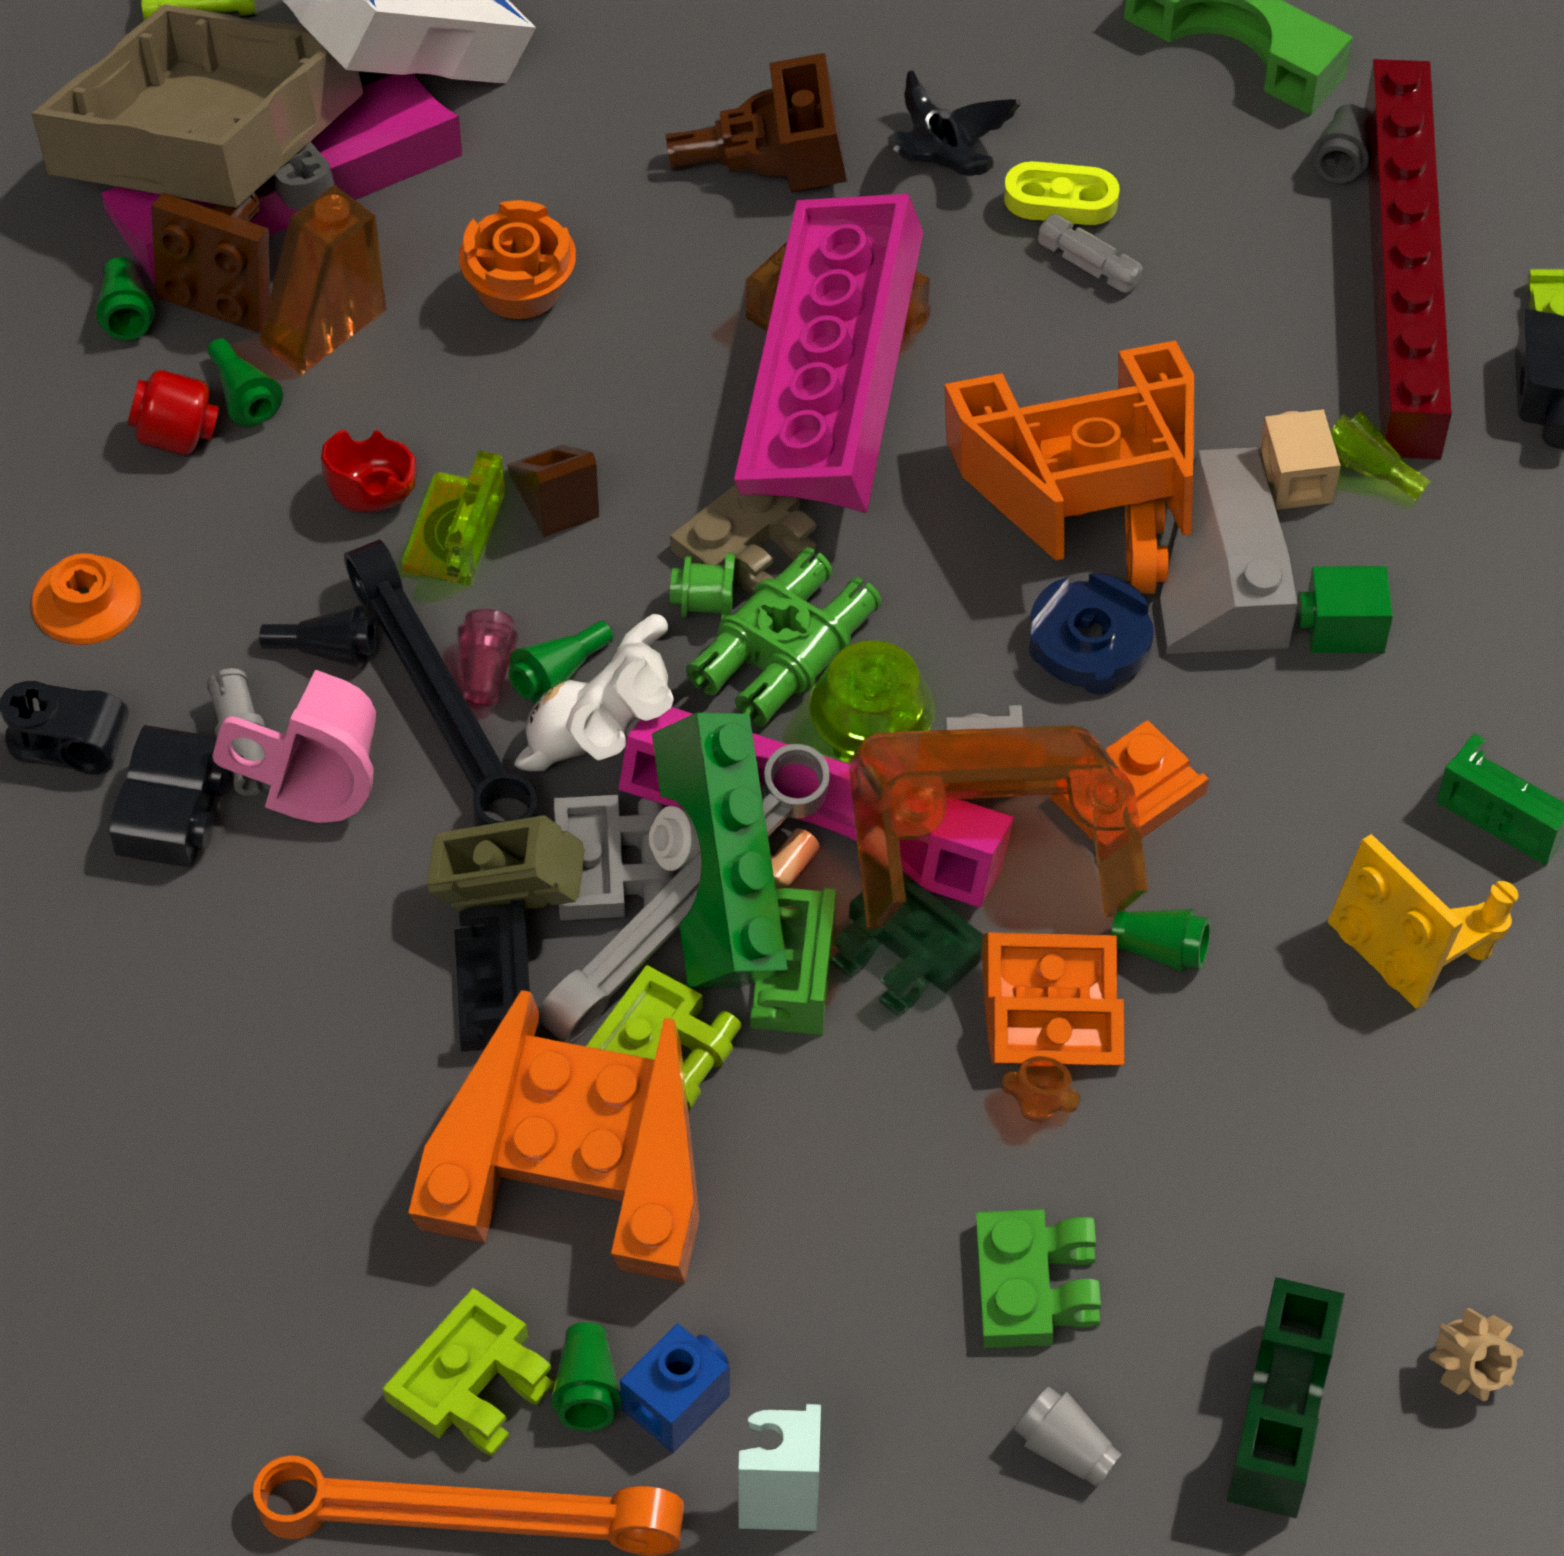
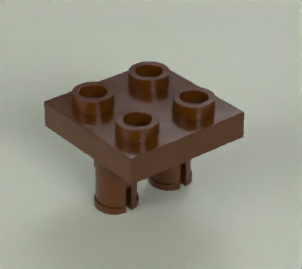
[151,192,270,333]

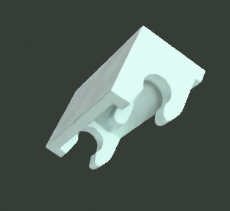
[738,1404,821,1531]

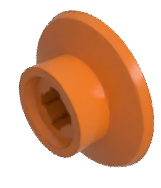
[30,553,141,645]

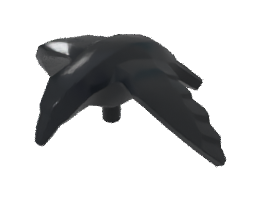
[887,70,1020,176]

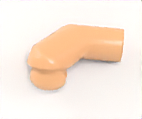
[771,828,820,889]

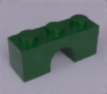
[1226,1277,1345,1518]

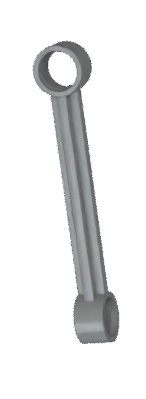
[538,744,829,1044]

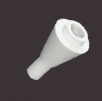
[649,806,700,871]

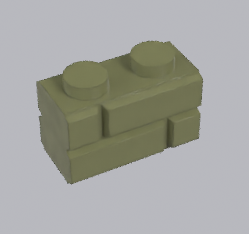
[427,815,585,912]

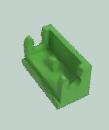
[750,888,837,1035]

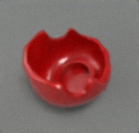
[321,429,417,513]

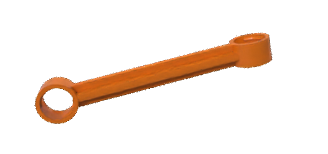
[253,1455,684,1556]

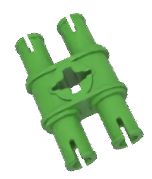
[686,547,882,727]

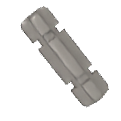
[1038,214,1143,293]

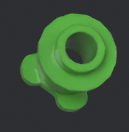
[670,553,735,620]

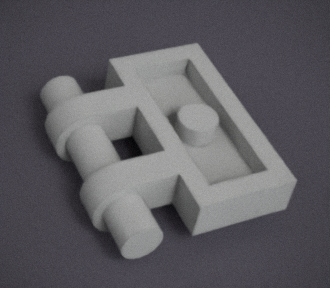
[554,795,675,921]

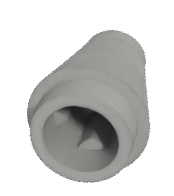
[1014,1386,1122,1488]

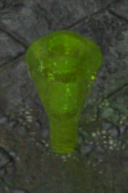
[1330,411,1431,501]

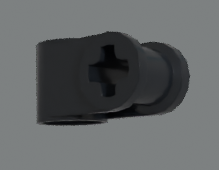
[0,681,129,775]

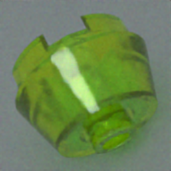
[809,640,935,765]

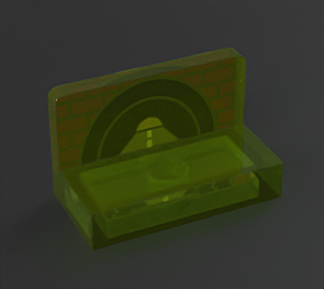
[402,450,505,586]

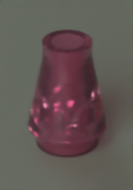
[457,609,519,707]

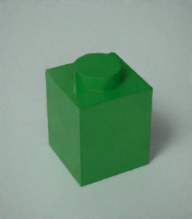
[1296,566,1393,653]

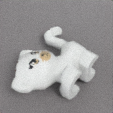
[514,614,674,771]

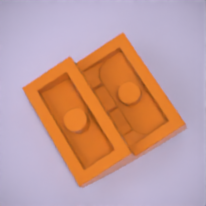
[982,932,1124,1066]

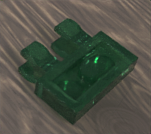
[831,865,983,1017]

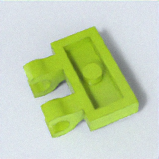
[382,1288,554,1457]

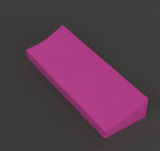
[101,74,462,284]
[734,194,923,513]

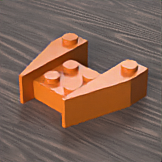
[944,340,1194,561]
[408,990,700,1283]

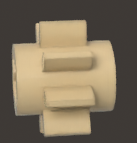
[1429,1308,1523,1402]

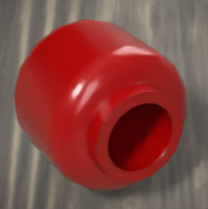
[127,370,219,455]

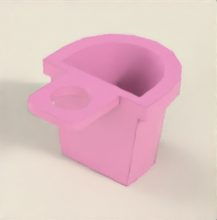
[213,670,376,823]

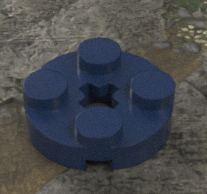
[1029,574,1154,694]

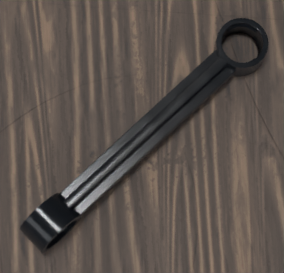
[344,539,538,826]

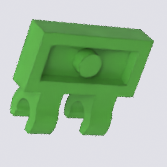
[976,1209,1101,1348]

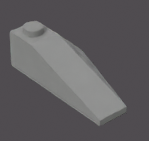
[1159,447,1297,654]

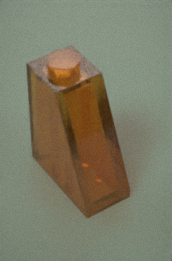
[260,185,386,376]

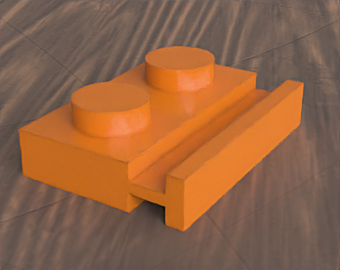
[1051,720,1209,859]

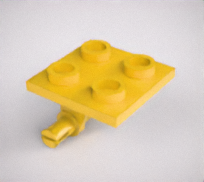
[1327,834,1519,1010]

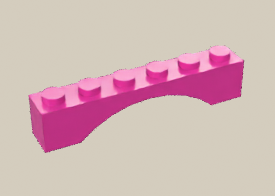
[618,707,1014,908]

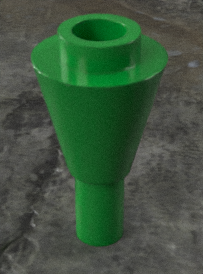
[207,338,283,427]
[508,620,613,703]

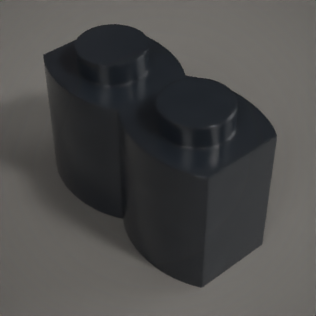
[109,725,230,868]

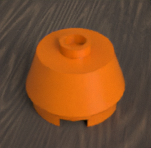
[459,200,576,319]

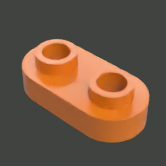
[1124,498,1168,595]

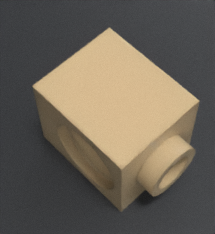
[1259,409,1341,510]

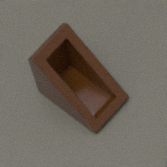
[507,445,599,537]

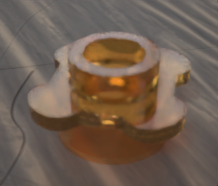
[1001,1056,1080,1122]

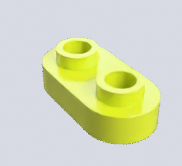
[1004,161,1120,225]

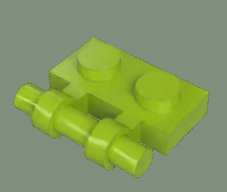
[586,965,742,1111]

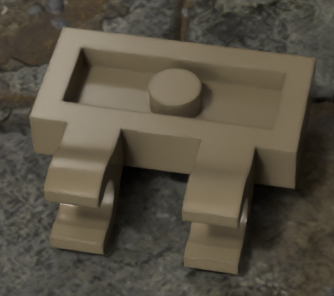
[670,484,817,595]

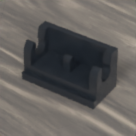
[454,900,530,1052]

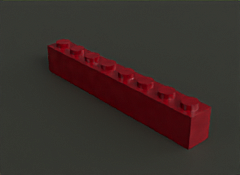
[1365,59,1452,460]

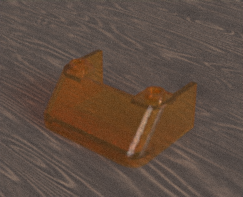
[849,725,1148,929]

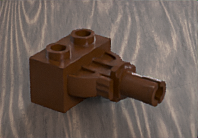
[666,53,847,192]

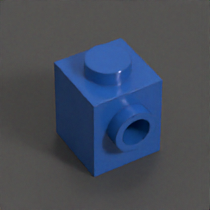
[620,1323,730,1453]

